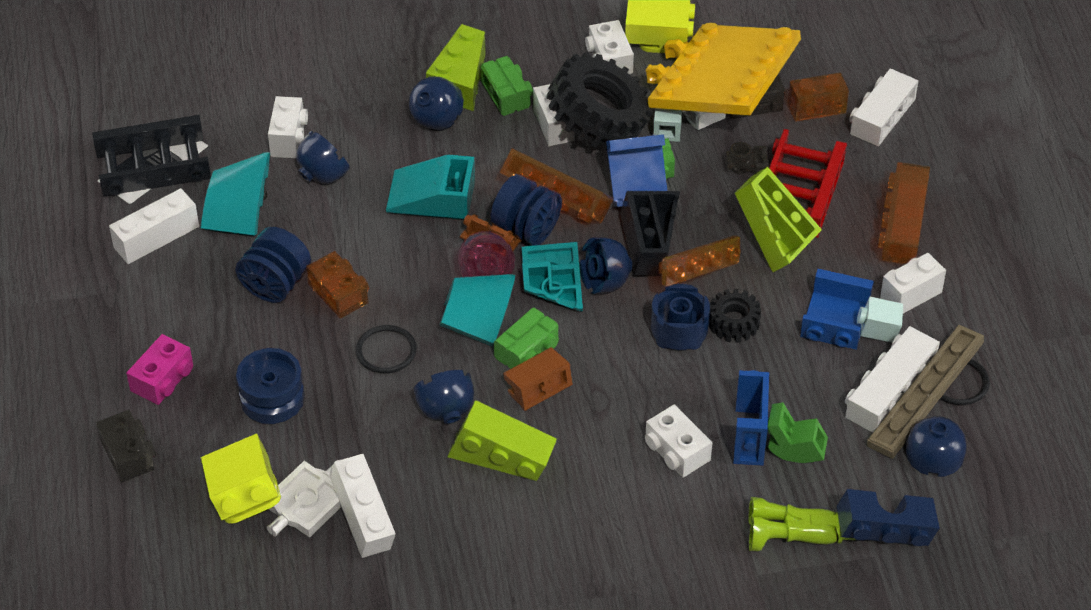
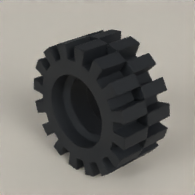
[709,289,761,343]

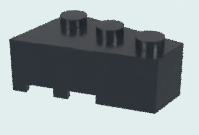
[620,191,680,275]

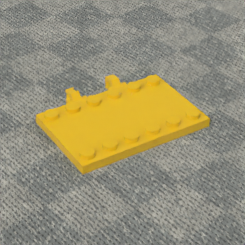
[646,23,801,115]

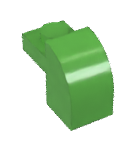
[767,402,828,463]

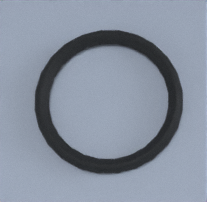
[356,325,417,373]
[940,359,990,405]

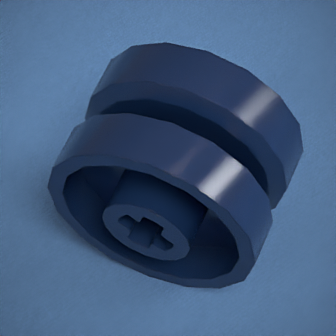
[236,348,305,424]

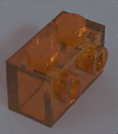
[788,72,849,122]
[307,251,369,319]

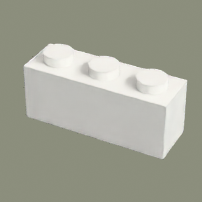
[849,68,919,147]
[109,188,199,264]
[330,454,395,558]

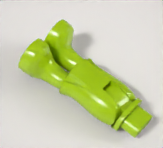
[748,497,856,551]

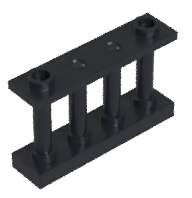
[92,115,211,197]

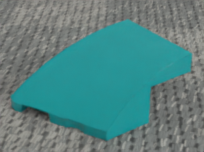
[201,152,270,235]
[522,242,583,311]
[439,274,516,346]

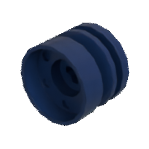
[491,174,562,246]
[235,227,311,303]

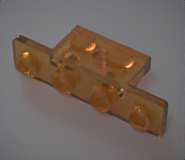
[659,235,741,286]

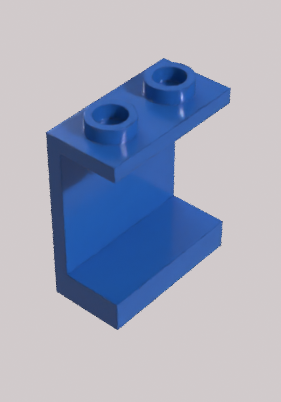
[606,134,667,210]
[800,269,874,350]
[733,370,769,466]

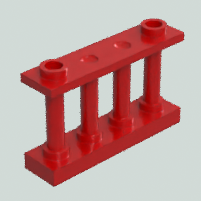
[769,129,847,238]

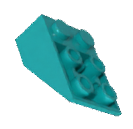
[386,155,475,219]

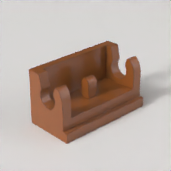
[503,347,573,411]

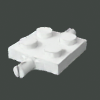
[267,460,341,537]

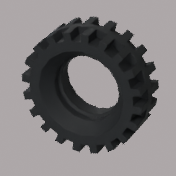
[547,52,653,150]

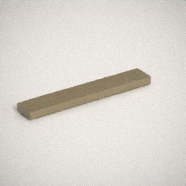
[867,325,984,459]

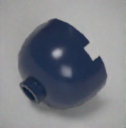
[409,76,464,131]
[296,131,350,184]
[580,237,632,294]
[414,370,474,424]
[906,416,967,477]

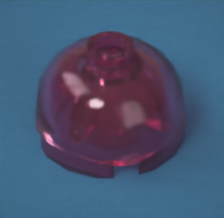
[457,231,515,277]

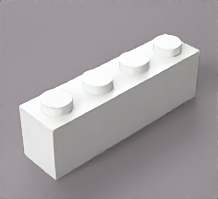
[845,326,940,433]

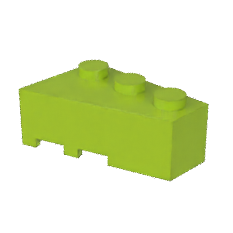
[426,24,486,111]
[735,167,822,272]
[447,400,557,481]

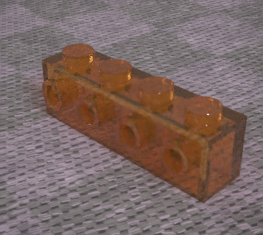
[500,148,614,224]
[878,162,930,264]

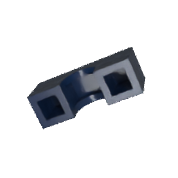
[836,489,940,546]

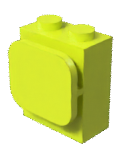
[625,0,695,53]
[201,433,281,523]

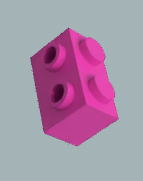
[127,334,193,405]

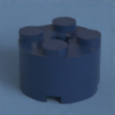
[651,284,710,350]

